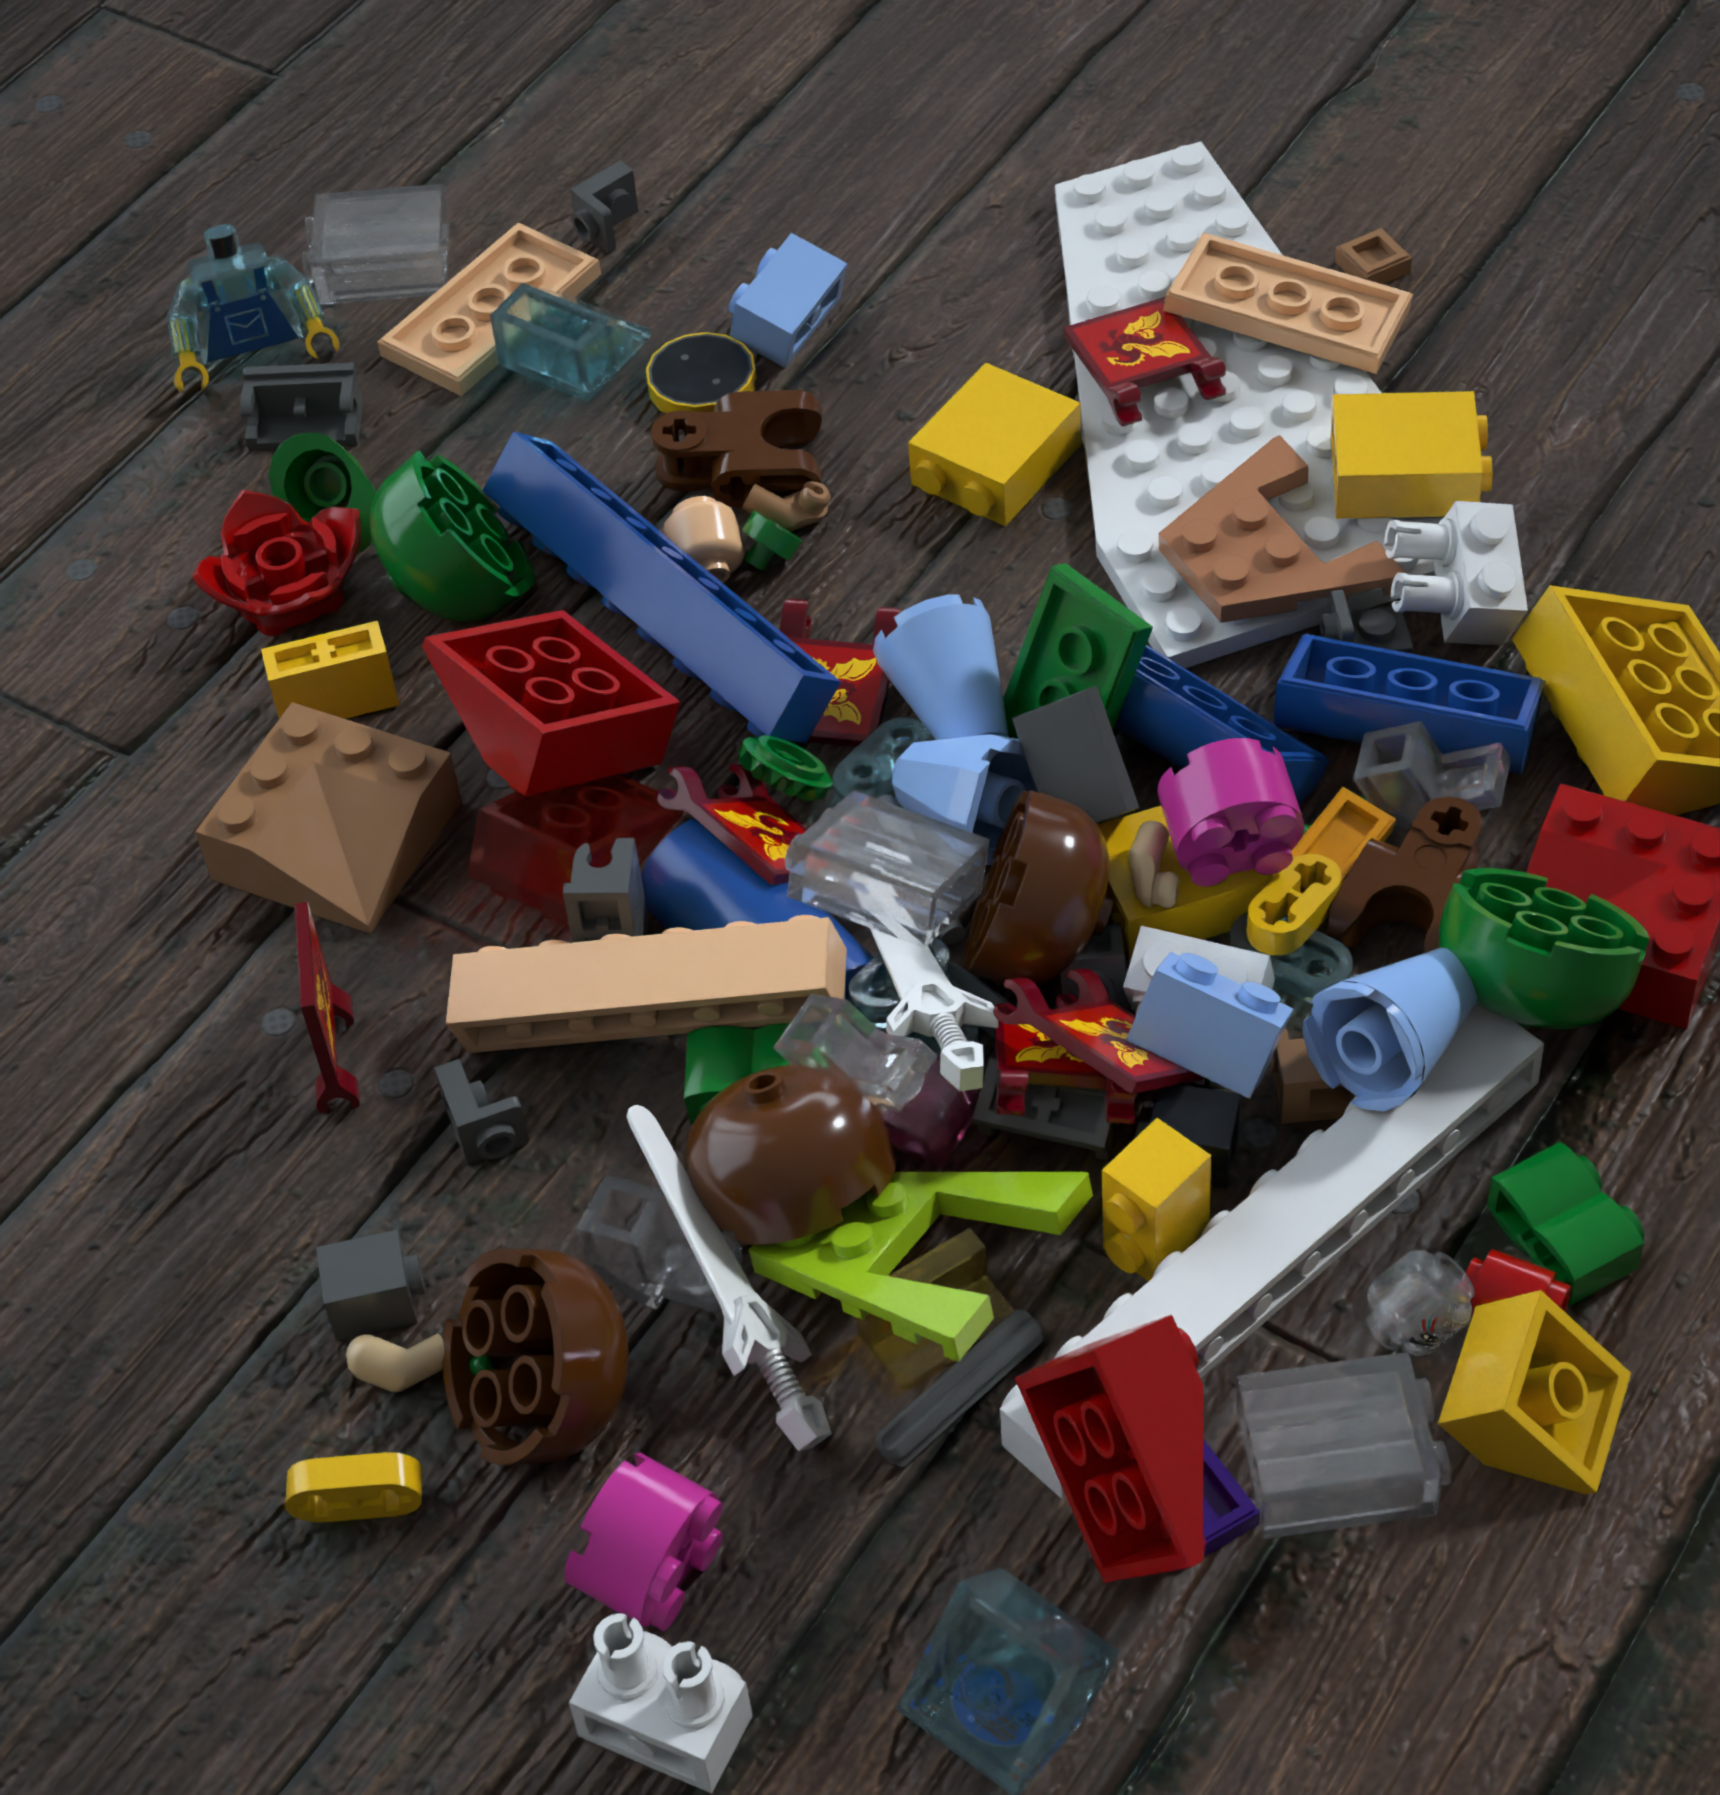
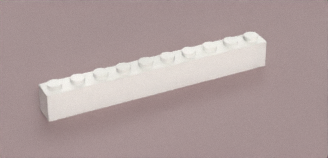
[1000,1003,1544,1500]

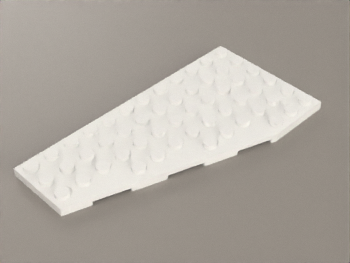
[1055,141,1444,668]

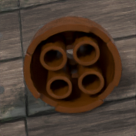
[963,790,1113,987]
[684,1064,896,1245]
[442,1249,629,1465]

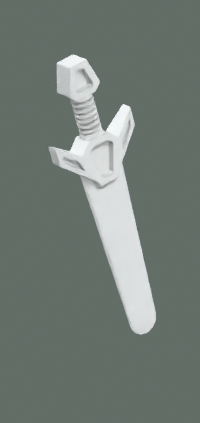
[852,873,999,1092]
[627,1105,832,1451]

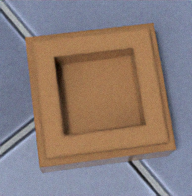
[1335,228,1412,284]

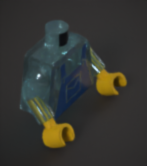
[167,224,340,393]

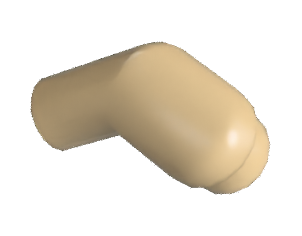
[1128,821,1180,908]
[346,1333,444,1392]

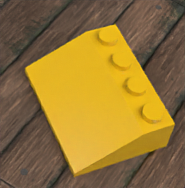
[1512,585,1720,815]

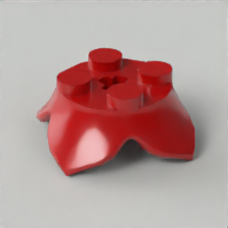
[192,489,362,636]

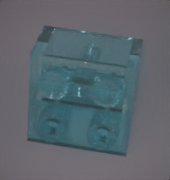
[490,283,651,401]

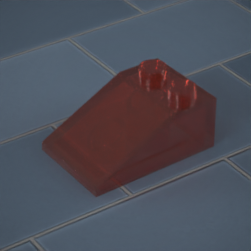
[467,774,685,925]

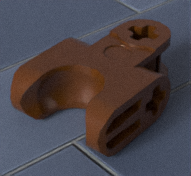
[651,390,822,508]
[1328,796,1482,953]

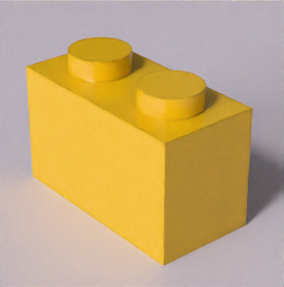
[1102,1118,1211,1281]

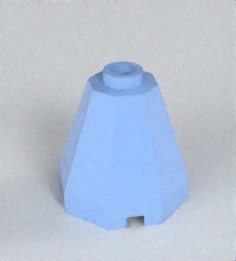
[892,734,1038,865]

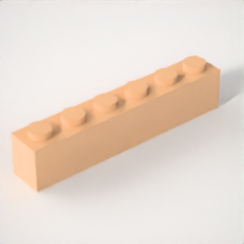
[446,915,847,1053]

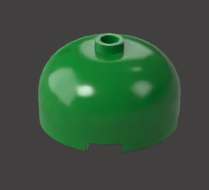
[370,450,535,623]
[1438,868,1650,1029]

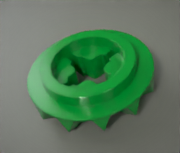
[739,735,833,801]

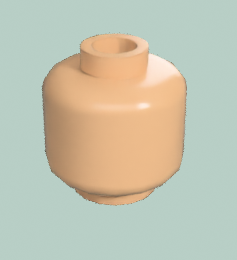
[663,496,745,583]

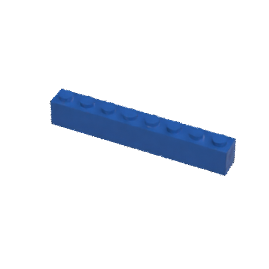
[482,432,841,743]

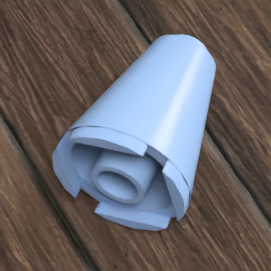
[873,594,1009,740]
[1302,948,1477,1112]

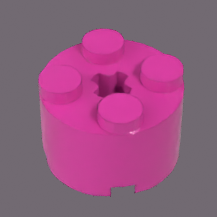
[1157,738,1304,887]
[565,1452,724,1631]

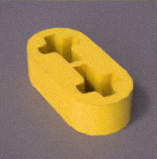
[1246,854,1342,956]
[285,1452,423,1522]

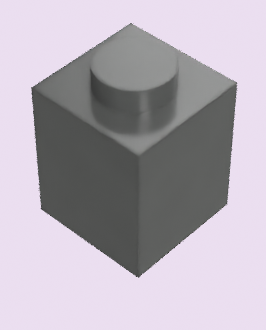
[316,1230,426,1341]

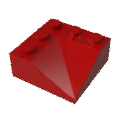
[422,610,680,797]
[1526,783,1720,1029]
[1014,1314,1206,1583]

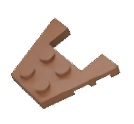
[1159,435,1406,623]

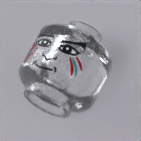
[1366,1250,1475,1357]

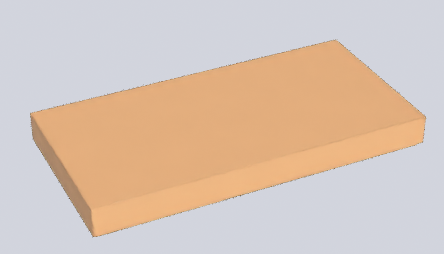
[377,223,601,396]
[1163,233,1413,374]

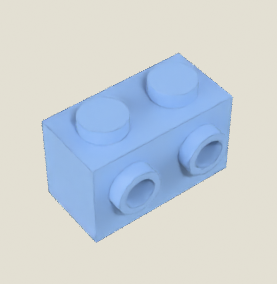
[728,233,848,369]
[1126,952,1293,1099]

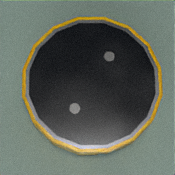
[646,332,756,414]

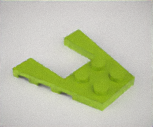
[749,1172,1093,1362]

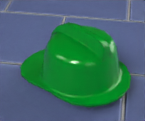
[268,432,376,555]

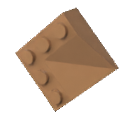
[195,702,462,934]

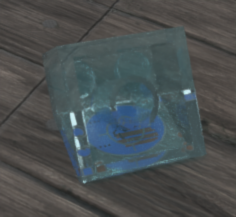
[896,1567,1120,1795]

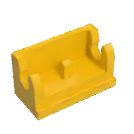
[261,620,400,719]

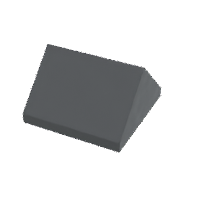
[1012,686,1139,824]

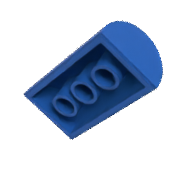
[1274,634,1545,775]
[1114,645,1329,806]
[641,818,893,1035]

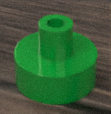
[742,510,803,571]

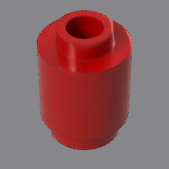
[1460,1249,1572,1317]

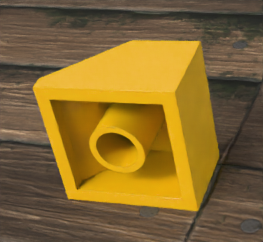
[1438,1290,1631,1495]

